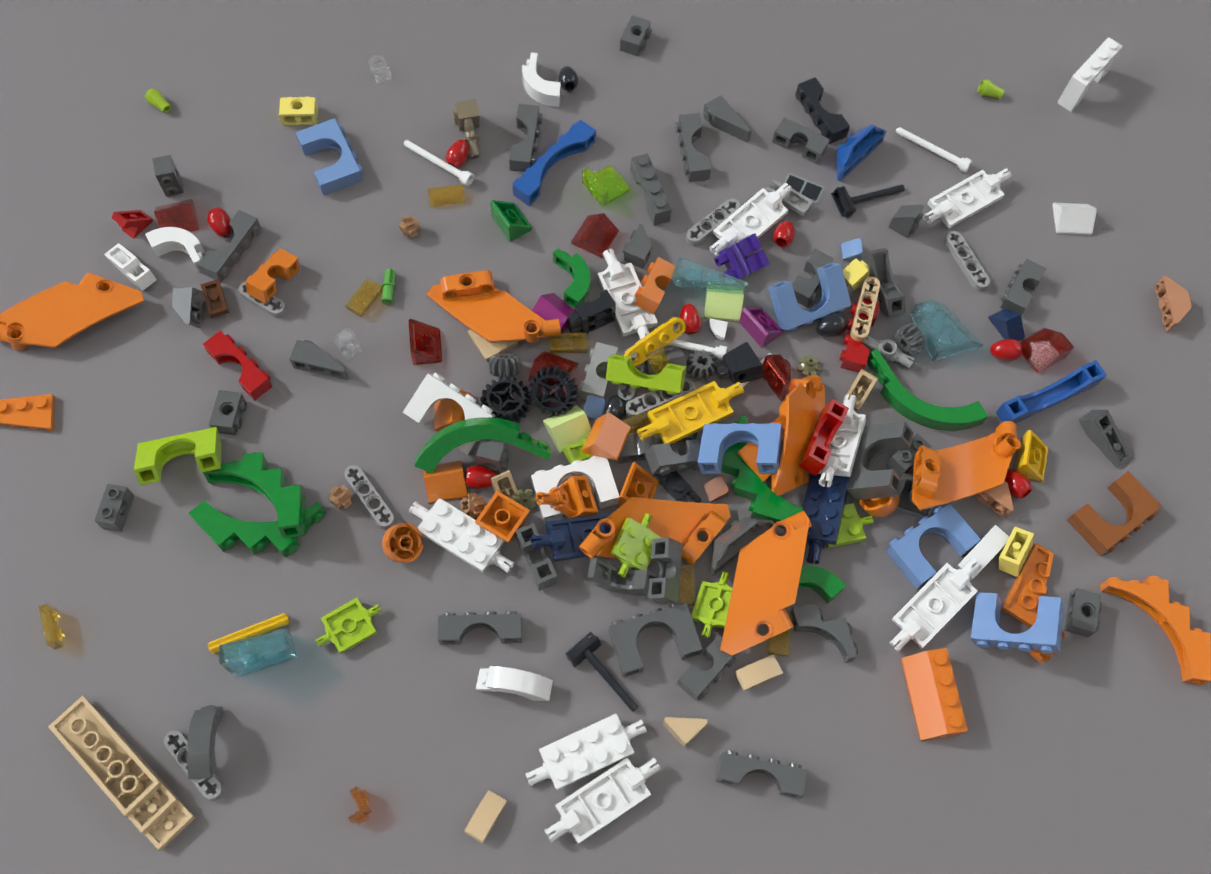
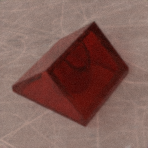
[154,199,199,232]
[571,213,619,258]
[408,319,442,365]

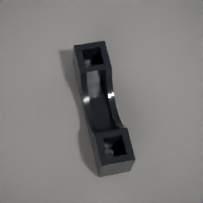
[795,77,850,144]

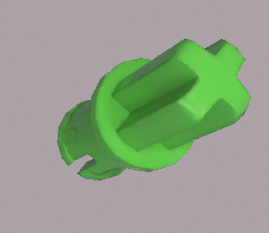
[381,268,396,304]

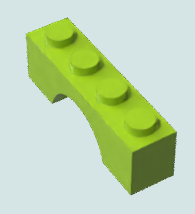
[606,354,686,395]

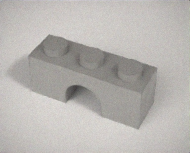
[579,342,618,400]

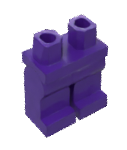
[714,233,770,282]

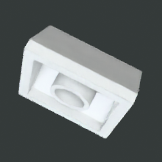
[1052,203,1097,235]

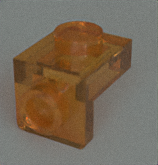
[348,786,372,824]

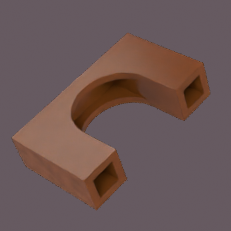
[1067,471,1162,556]

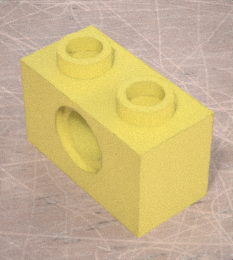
[279,97,318,125]
[998,527,1034,577]

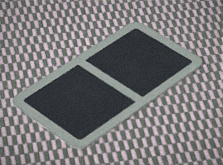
[783,173,825,203]

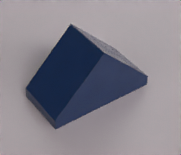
[988,309,1025,341]

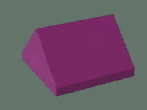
[532,293,575,340]
[739,307,784,348]

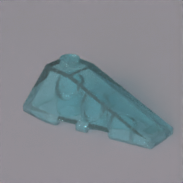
[672,257,748,291]

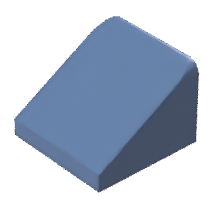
[841,238,863,260]
[584,395,606,420]

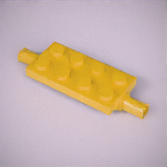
[637,381,744,445]

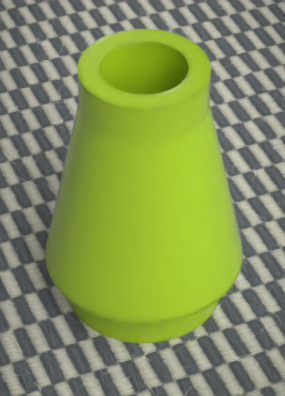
[977,79,1004,99]
[145,88,171,113]

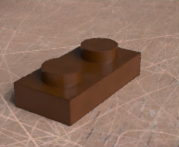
[200,279,229,318]

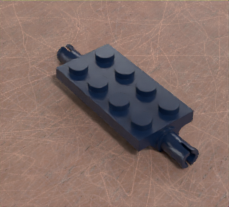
[803,473,850,564]
[530,513,612,562]

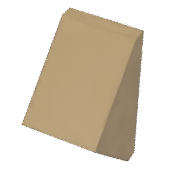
[843,369,878,410]
[491,470,518,499]
[663,717,707,747]

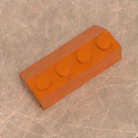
[901,648,968,741]

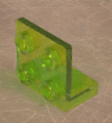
[582,165,630,207]

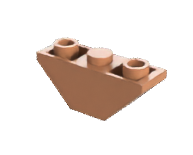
[1155,276,1192,332]
[974,481,1014,518]

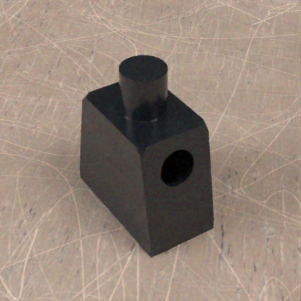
[716,342,764,384]

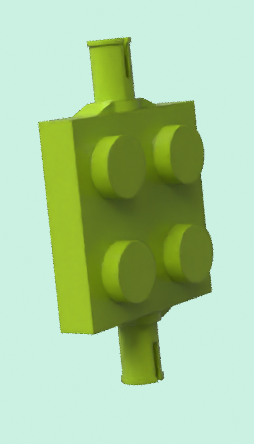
[826,503,874,549]
[610,514,661,578]
[691,572,732,638]
[315,598,382,655]

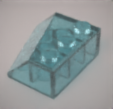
[911,300,983,361]
[219,629,297,678]

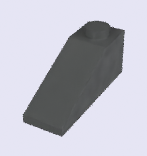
[703,95,751,142]
[290,340,348,380]
[1079,410,1132,468]

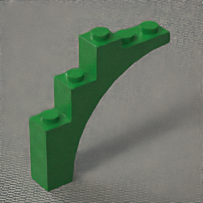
[721,415,803,528]
[203,452,305,538]
[188,500,326,558]

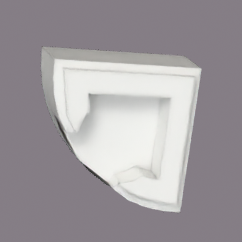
[709,318,728,341]

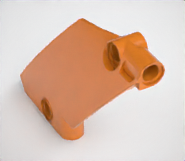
[427,270,561,343]
[0,273,144,351]
[771,374,825,496]
[912,421,1021,510]
[579,496,731,565]
[720,511,812,655]

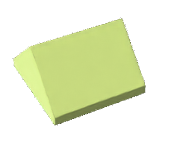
[704,285,744,322]
[543,405,591,453]

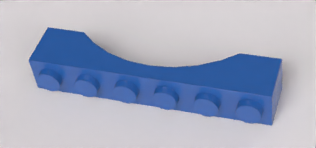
[512,119,596,206]
[996,360,1107,424]

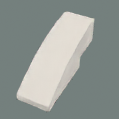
[104,243,157,291]
[956,525,1009,580]

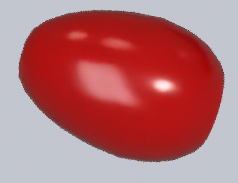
[445,139,469,168]
[207,208,231,237]
[773,221,795,247]
[680,304,701,334]
[990,339,1022,361]
[465,465,497,489]
[1004,470,1032,499]

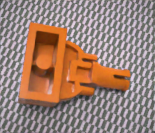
[535,476,598,519]

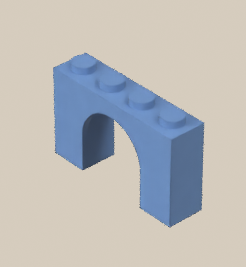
[296,118,364,196]
[768,262,851,332]
[698,423,784,474]
[886,503,981,589]
[971,592,1065,654]

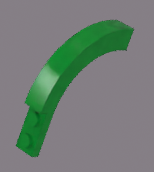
[867,349,989,431]
[414,417,552,474]

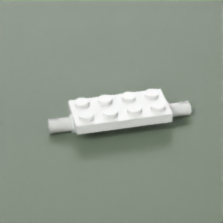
[923,168,1012,229]
[710,183,792,256]
[597,249,658,340]
[819,394,866,487]
[409,498,515,573]
[889,558,981,652]
[525,714,647,790]
[544,757,661,844]

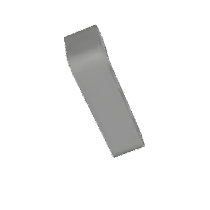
[625,378,696,423]

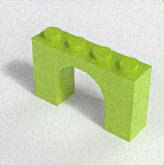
[134,427,222,486]

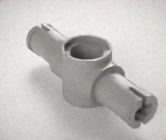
[862,335,915,369]

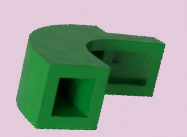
[553,248,590,309]
[798,566,846,604]

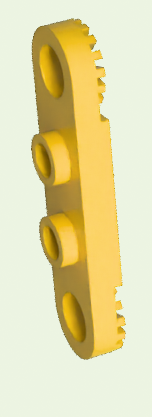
[624,317,686,367]

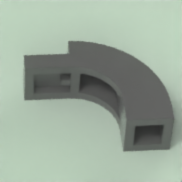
[587,558,659,596]
[187,705,224,779]

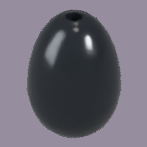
[558,66,578,91]
[816,314,847,337]
[602,396,627,420]

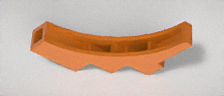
[1101,576,1211,685]

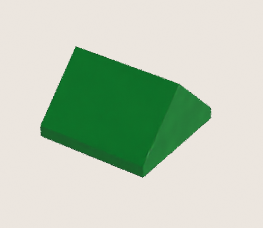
[490,200,533,242]

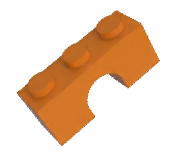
[246,248,299,304]
[634,257,677,314]

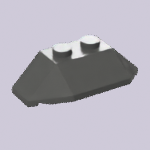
[710,517,775,576]

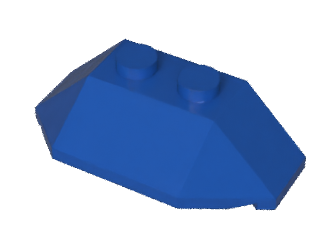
[835,125,887,182]

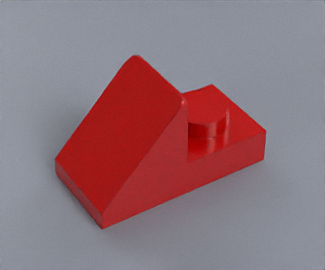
[112,210,153,238]

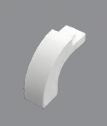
[522,53,561,107]
[145,227,205,272]
[476,666,553,701]

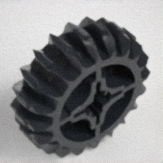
[528,365,579,416]
[480,377,532,423]

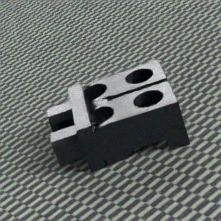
[567,289,616,336]

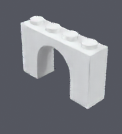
[1057,37,1123,112]
[403,372,495,455]
[531,456,619,524]

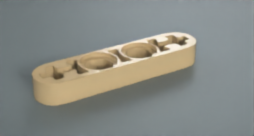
[851,277,880,342]

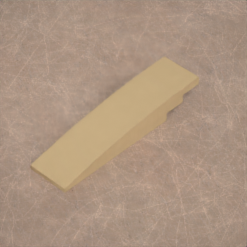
[48,695,196,851]

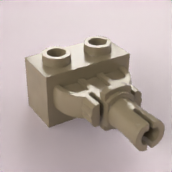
[453,99,480,159]

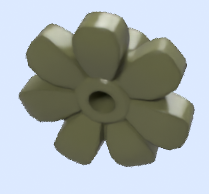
[797,355,821,376]
[512,489,537,509]

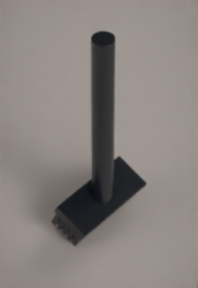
[831,184,905,218]
[565,632,639,712]

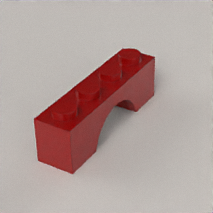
[839,298,880,373]
[202,330,272,401]
[799,398,849,476]

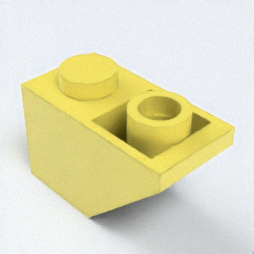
[842,259,870,291]

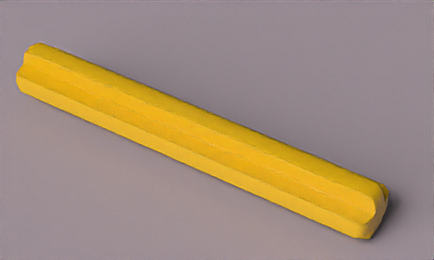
[208,613,290,654]

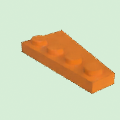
[0,394,55,432]
[1001,543,1054,628]

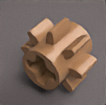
[399,215,421,239]
[328,485,353,509]
[461,493,485,518]

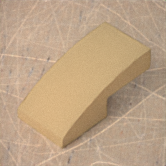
[735,655,783,691]
[464,790,507,843]

